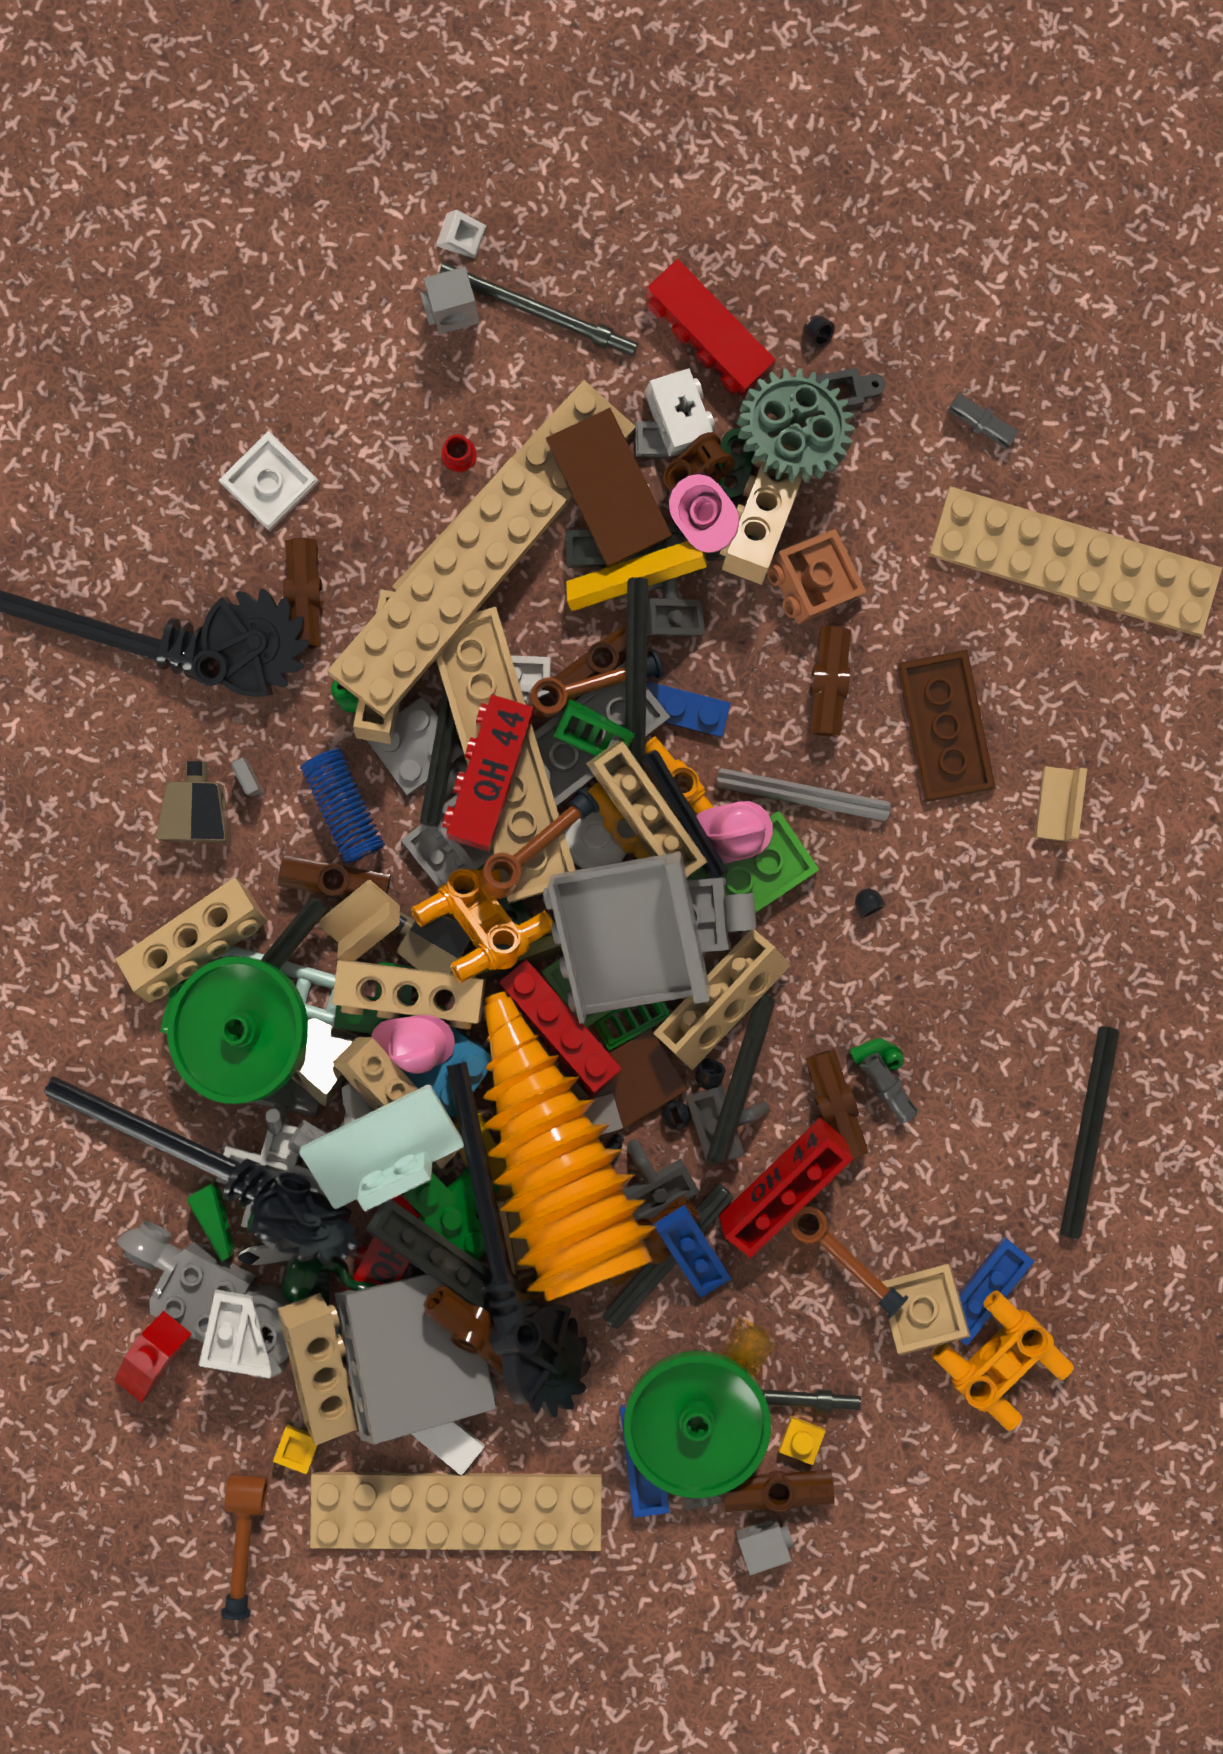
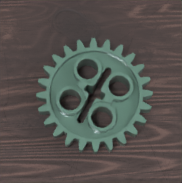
[737,368,855,483]

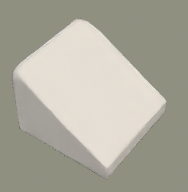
[436,210,486,259]

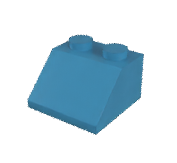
[401,1019,491,1119]

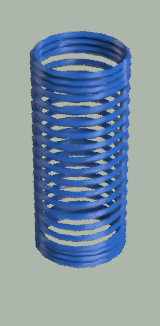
[300,748,385,864]

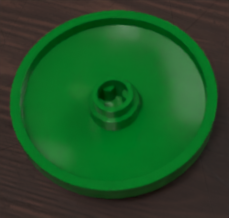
[167,957,308,1104]
[624,1351,771,1498]

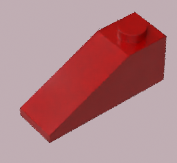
[114,1311,192,1403]

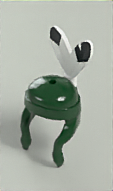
[238,1234,377,1322]

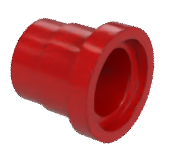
[441,434,477,473]

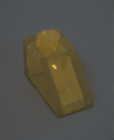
[719,1315,776,1376]

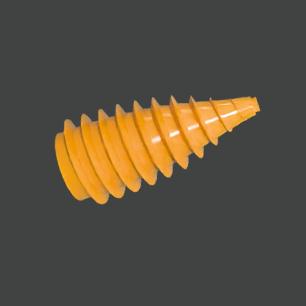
[483,991,656,1301]

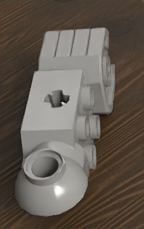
[116,1221,291,1378]

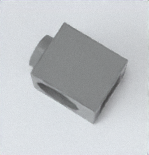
[736,1517,794,1575]

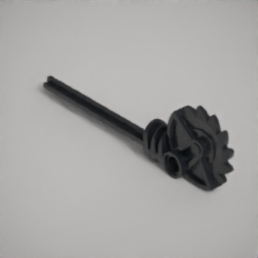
[0,589,310,697]
[446,1062,591,1418]
[44,1076,359,1264]

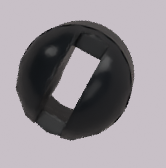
[803,315,835,347]
[855,888,886,918]
[695,1058,726,1090]
[662,1101,691,1130]

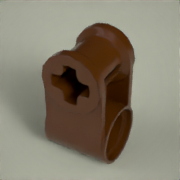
[663,432,735,491]

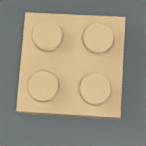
[882,1264,971,1355]

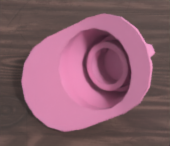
[669,474,739,553]
[696,801,773,864]
[371,1015,455,1074]

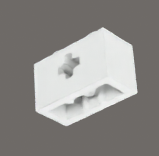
[644,368,715,458]

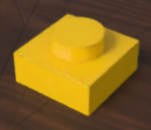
[778,1416,826,1465]
[273,1424,318,1474]

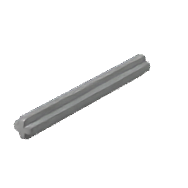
[715,768,891,821]

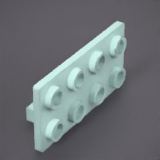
[299,1085,464,1211]

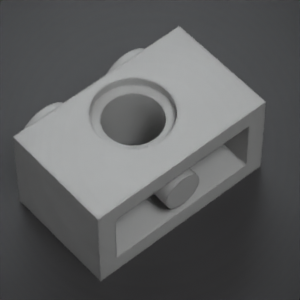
[420,267,480,335]

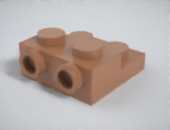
[767,529,867,625]

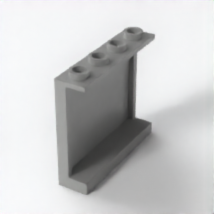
[544,852,710,1024]
[334,1273,497,1445]

